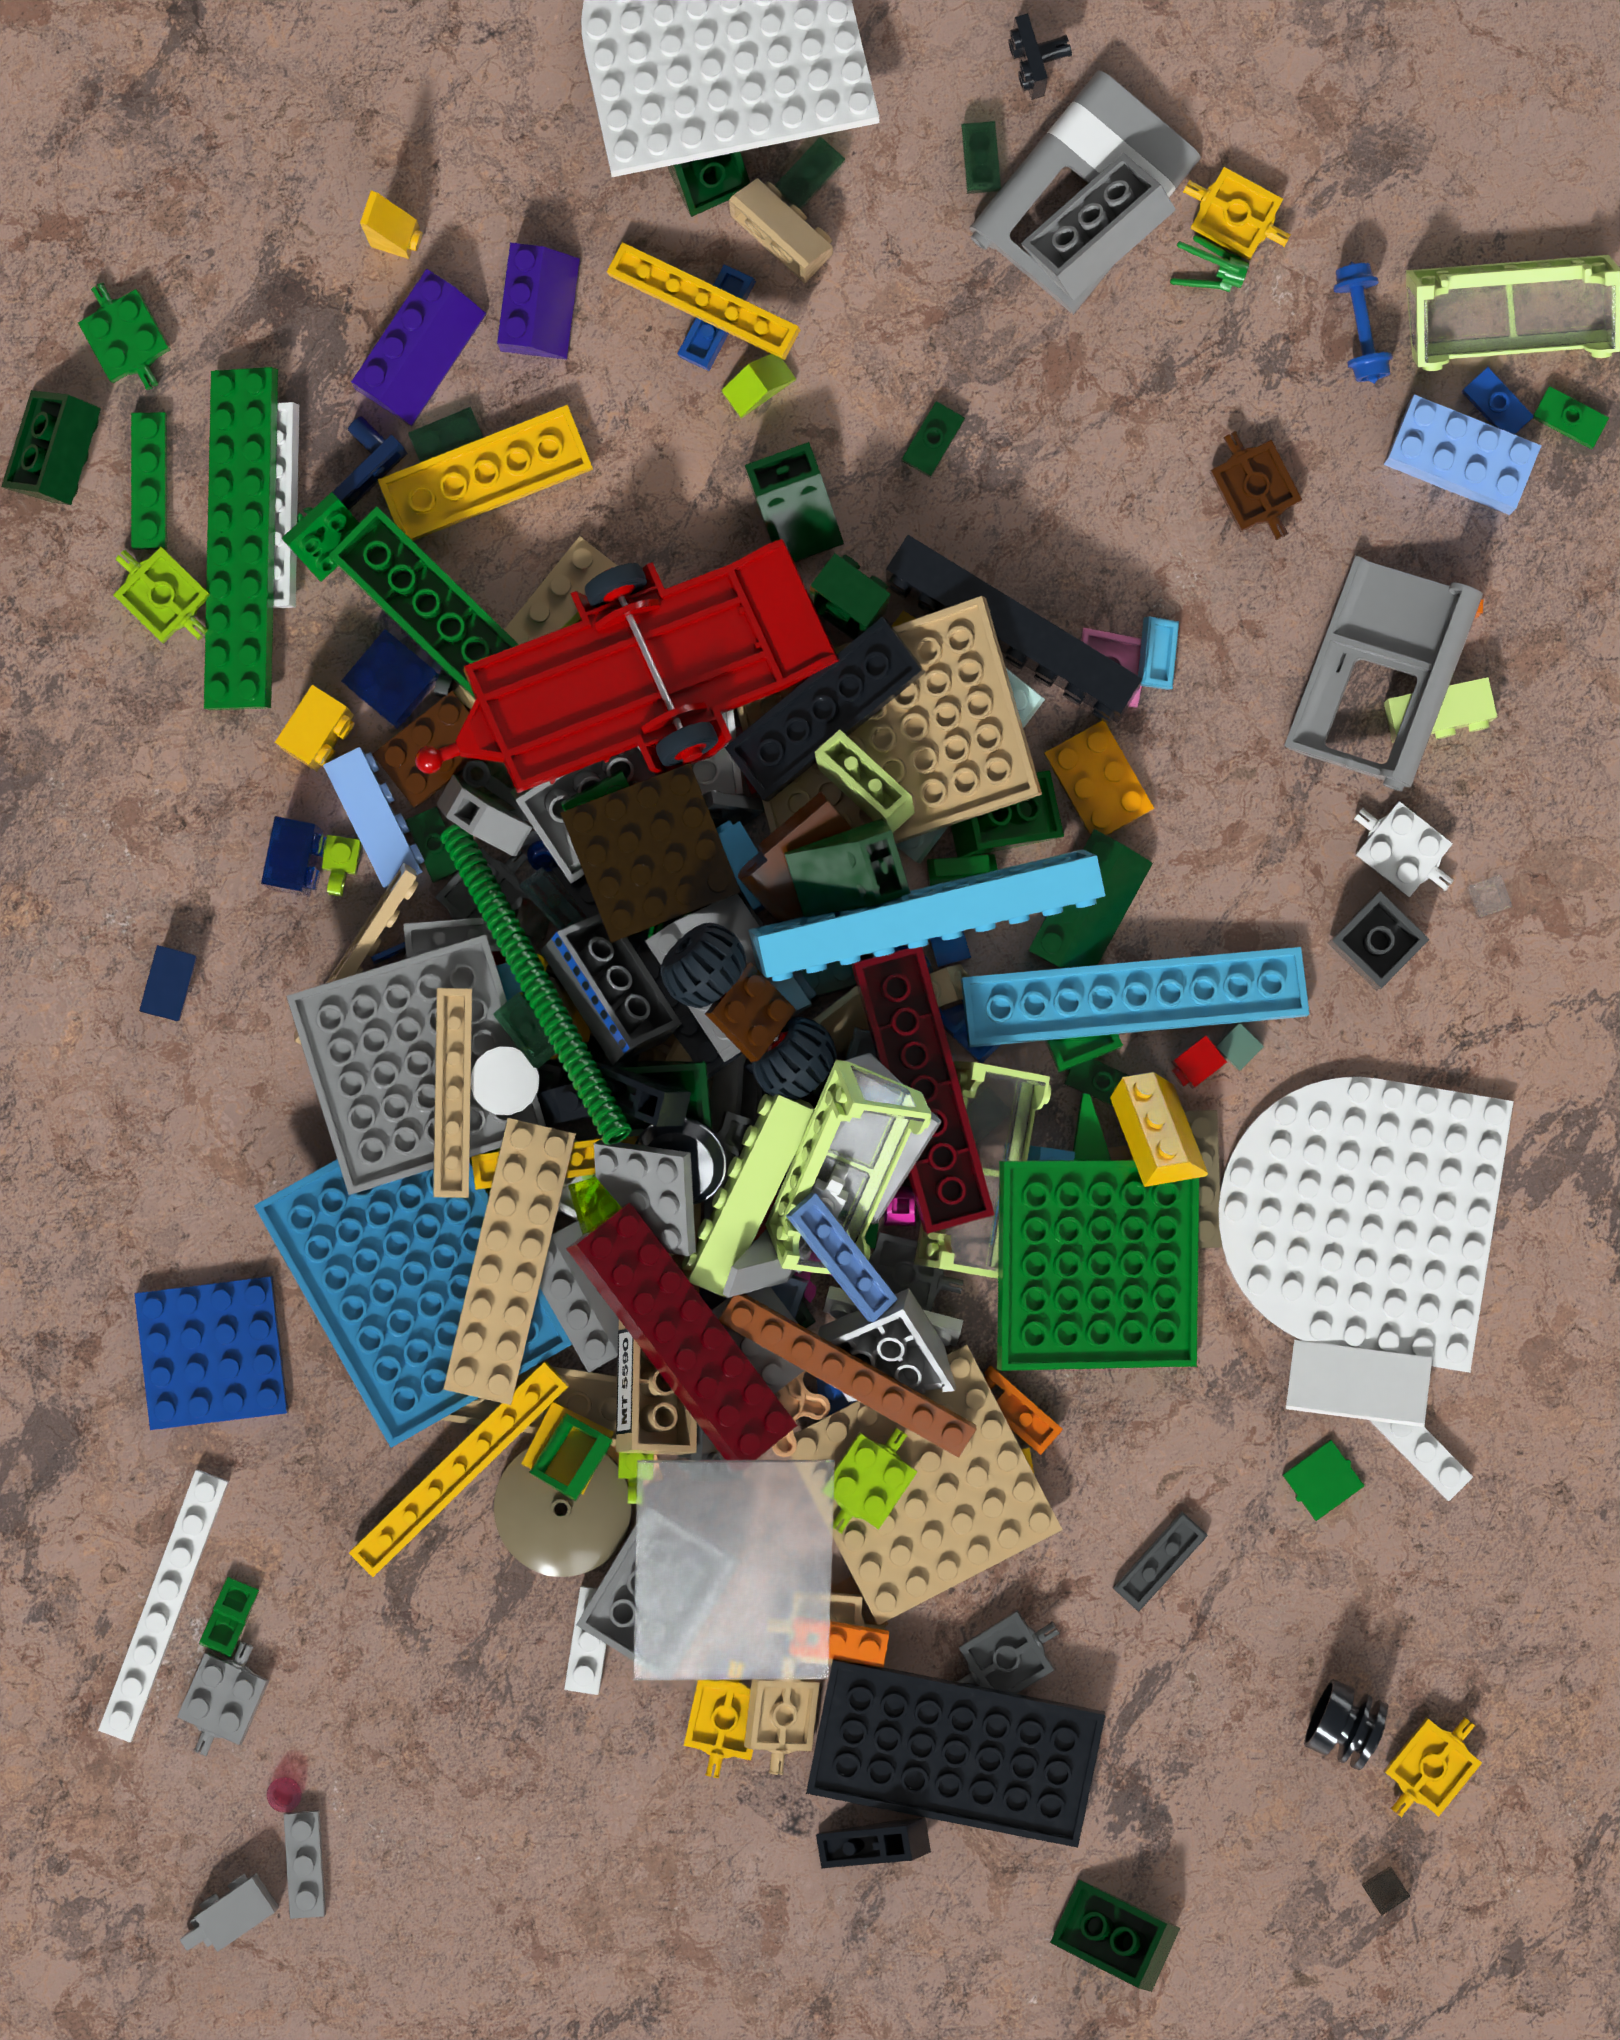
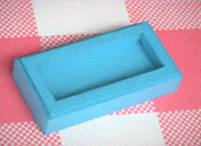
[1138,616,1179,690]

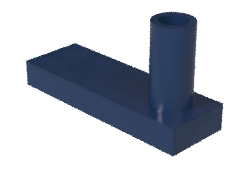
[332,416,408,510]

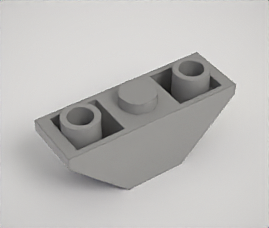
[437,774,533,856]

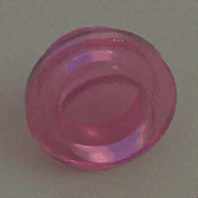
[267,1777,302,1812]

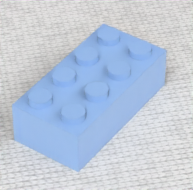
[1384,394,1542,515]

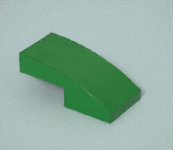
[199,1577,259,1658]

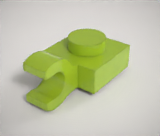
[321,835,362,897]
[618,1452,654,1504]

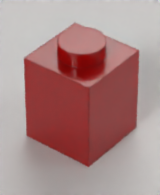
[1171,1035,1227,1089]

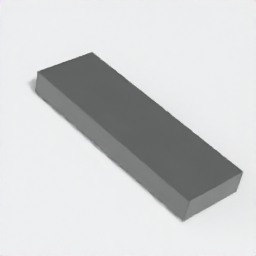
[1113,1511,1208,1612]

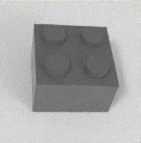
[1328,891,1430,991]

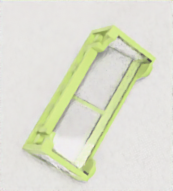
[1406,255,1620,371]
[766,1060,931,1275]
[914,1061,1051,1279]

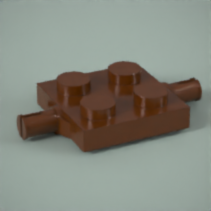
[1210,431,1302,541]

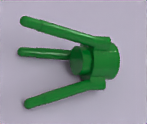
[1170,235,1249,292]

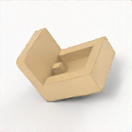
[930,964,969,1008]

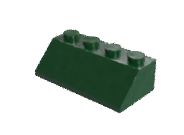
[1028,829,1153,969]

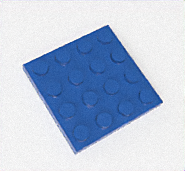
[134,1276,288,1430]

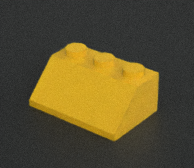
[1110,1072,1208,1187]

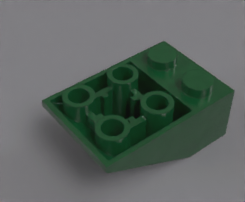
[745,442,844,562]
[784,818,911,917]

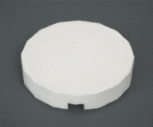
[470,1046,539,1115]

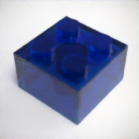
[341,629,439,730]
[261,816,327,897]

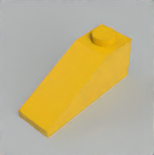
[360,191,423,259]

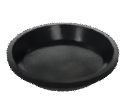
[635,1117,727,1205]

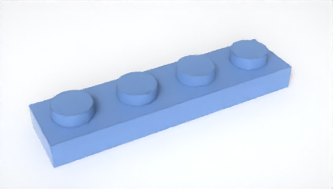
[786,1193,898,1322]

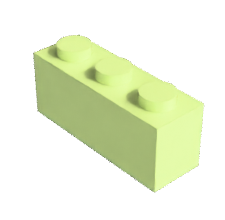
[1384,677,1497,743]
[815,729,915,833]

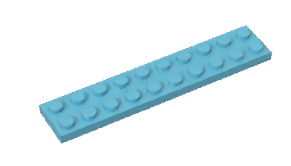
[961,947,1309,1047]

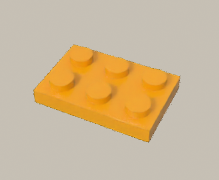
[1044,721,1154,835]

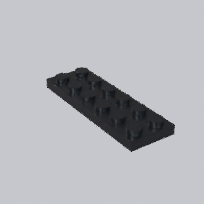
[724,617,926,802]

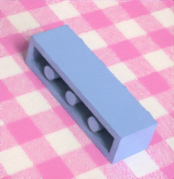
[323,747,425,889]

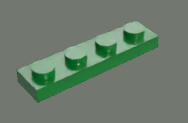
[131,412,167,550]

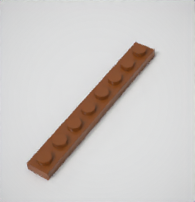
[718,1293,977,1458]

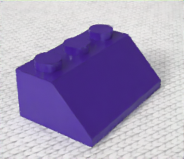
[497,242,580,360]

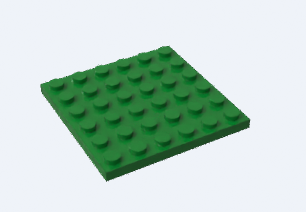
[997,1160,1199,1371]

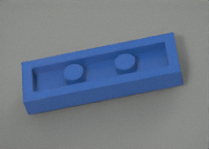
[677,264,756,371]

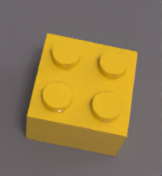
[275,685,355,772]

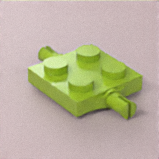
[113,547,210,644]
[820,1428,917,1534]

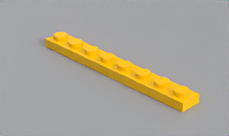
[349,1360,569,1577]

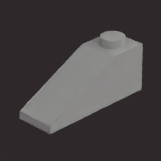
[722,1229,809,1298]

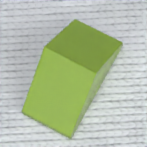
[721,354,796,418]

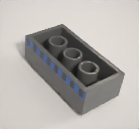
[541,914,682,1066]

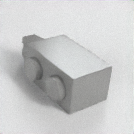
[179,1873,279,1952]

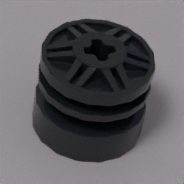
[1304,1679,1389,1770]

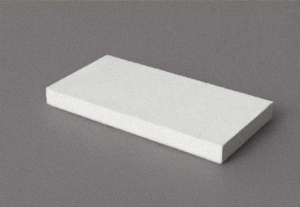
[1286,1340,1432,1427]

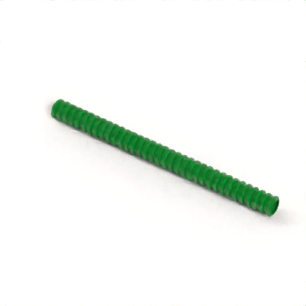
[440,824,632,1145]

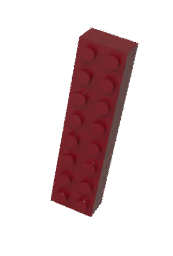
[851,947,995,1234]
[566,1202,798,1471]

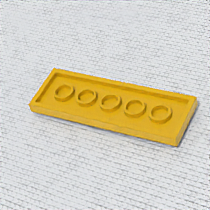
[378,404,593,541]

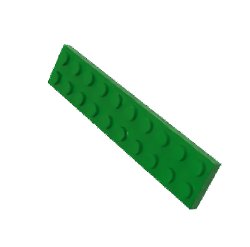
[204,367,278,710]

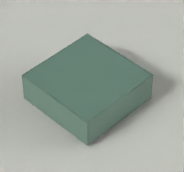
[1215,1023,1264,1071]

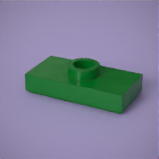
[1533,386,1609,450]

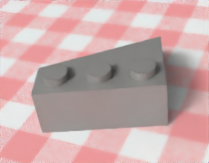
[818,1288,956,1402]

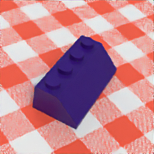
[351,269,487,426]

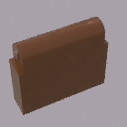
[738,791,853,922]

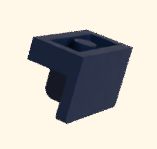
[139,945,197,1021]

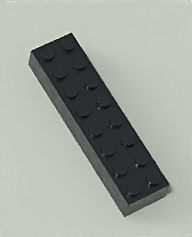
[886,535,1142,723]

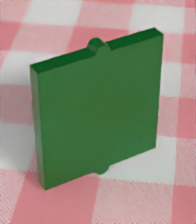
[1282,1440,1364,1521]

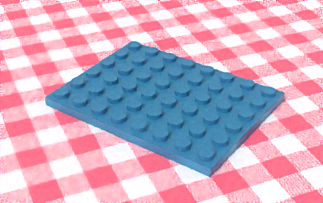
[254,1160,572,1448]

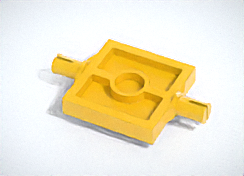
[1183,167,1291,261]
[683,1659,753,1778]
[1383,1717,1482,1818]

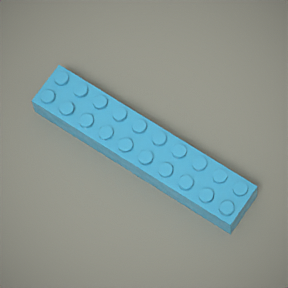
[748,850,1105,981]

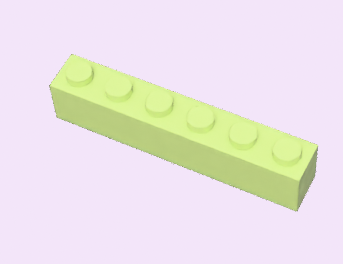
[682,1094,815,1297]

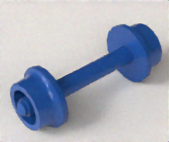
[1333,261,1393,384]

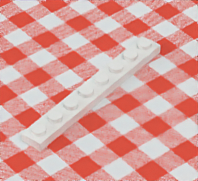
[98,1470,229,1743]

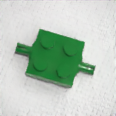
[78,283,171,390]

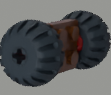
[661,923,837,1100]

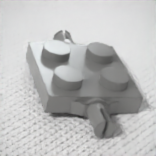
[177,1641,270,1756]

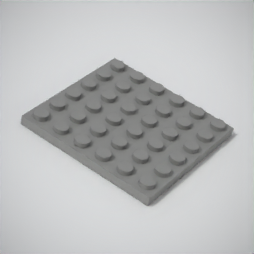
[286,935,546,1195]

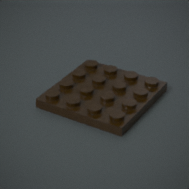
[560,763,741,943]

